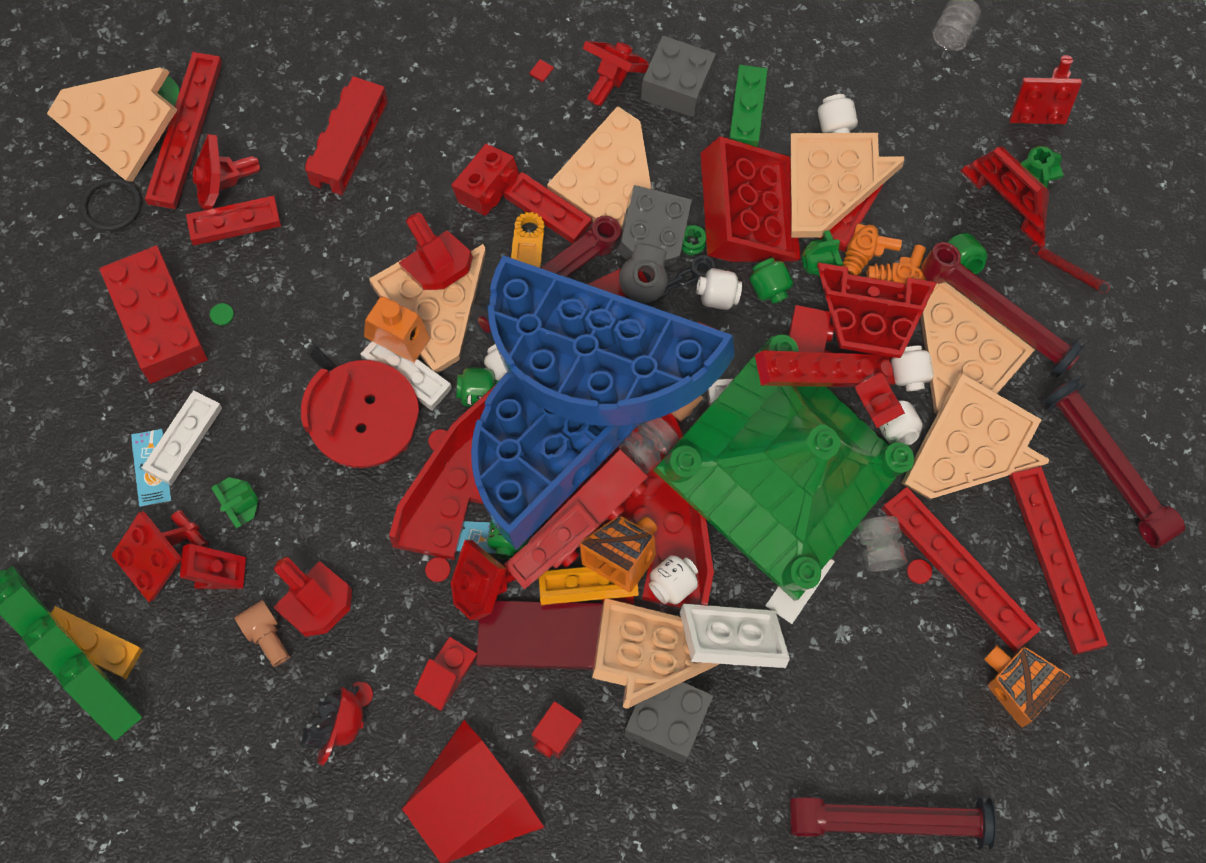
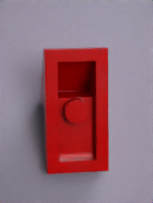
[855,372,905,428]
[180,544,246,589]
[414,637,477,712]

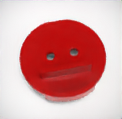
[301,360,419,468]

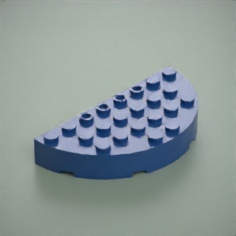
[488,255,735,426]
[471,373,640,550]

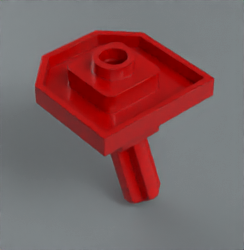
[582,41,650,106]
[193,134,260,210]
[399,212,473,290]
[451,540,516,620]
[273,557,352,637]

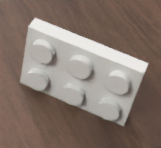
[680,604,790,668]

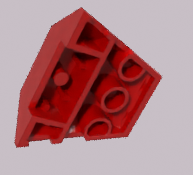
[959,147,1049,249]
[817,262,937,358]
[402,720,544,863]

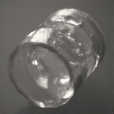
[932,0,981,51]
[619,418,679,473]
[857,516,908,572]

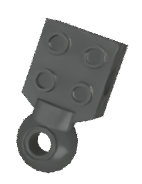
[617,185,692,303]

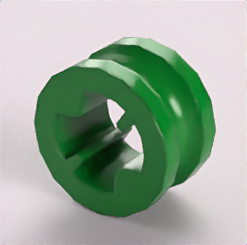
[681,225,706,255]

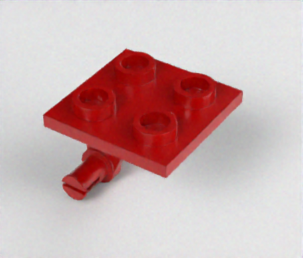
[1009,55,1082,124]
[111,510,209,602]

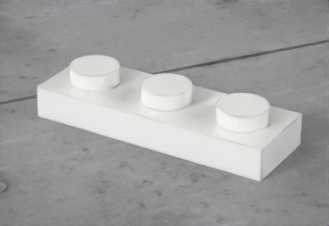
[360,342,452,411]
[142,390,222,486]

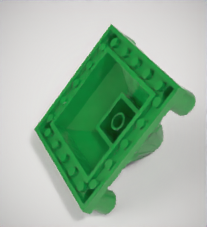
[653,335,914,601]

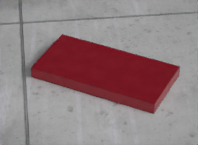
[477,601,603,670]

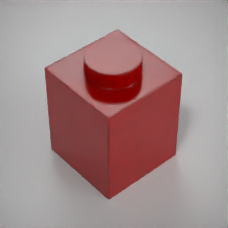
[531,701,582,759]

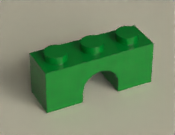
[729,65,768,147]

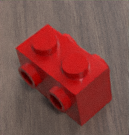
[451,144,520,216]

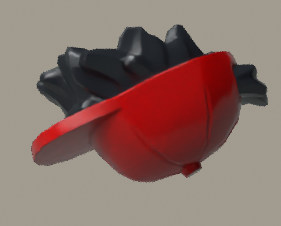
[301,684,364,766]

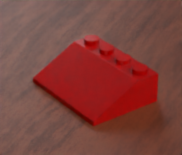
[700,136,800,262]

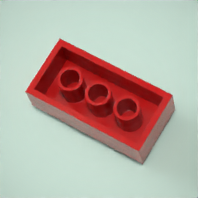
[99,245,208,384]

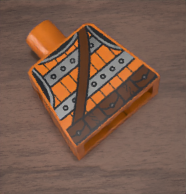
[580,517,657,593]
[983,645,1070,728]

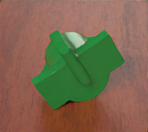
[1021,146,1064,188]
[802,230,843,277]
[211,477,259,529]

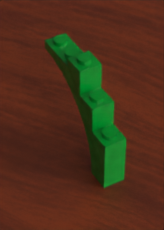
[0,566,142,741]

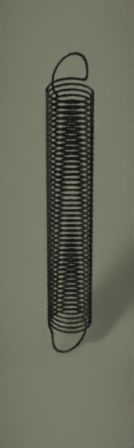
[303,342,368,402]

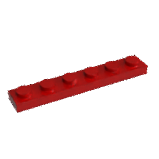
[145,52,222,209]
[754,350,895,387]
[1009,466,1108,655]
[882,487,1041,653]

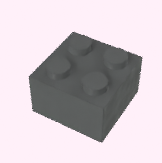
[641,36,716,118]
[624,682,713,764]

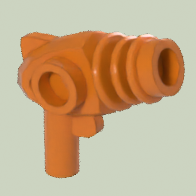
[843,224,902,276]
[866,245,927,283]

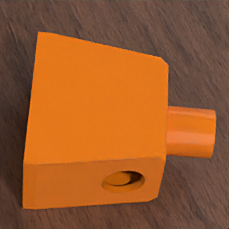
[364,296,430,363]

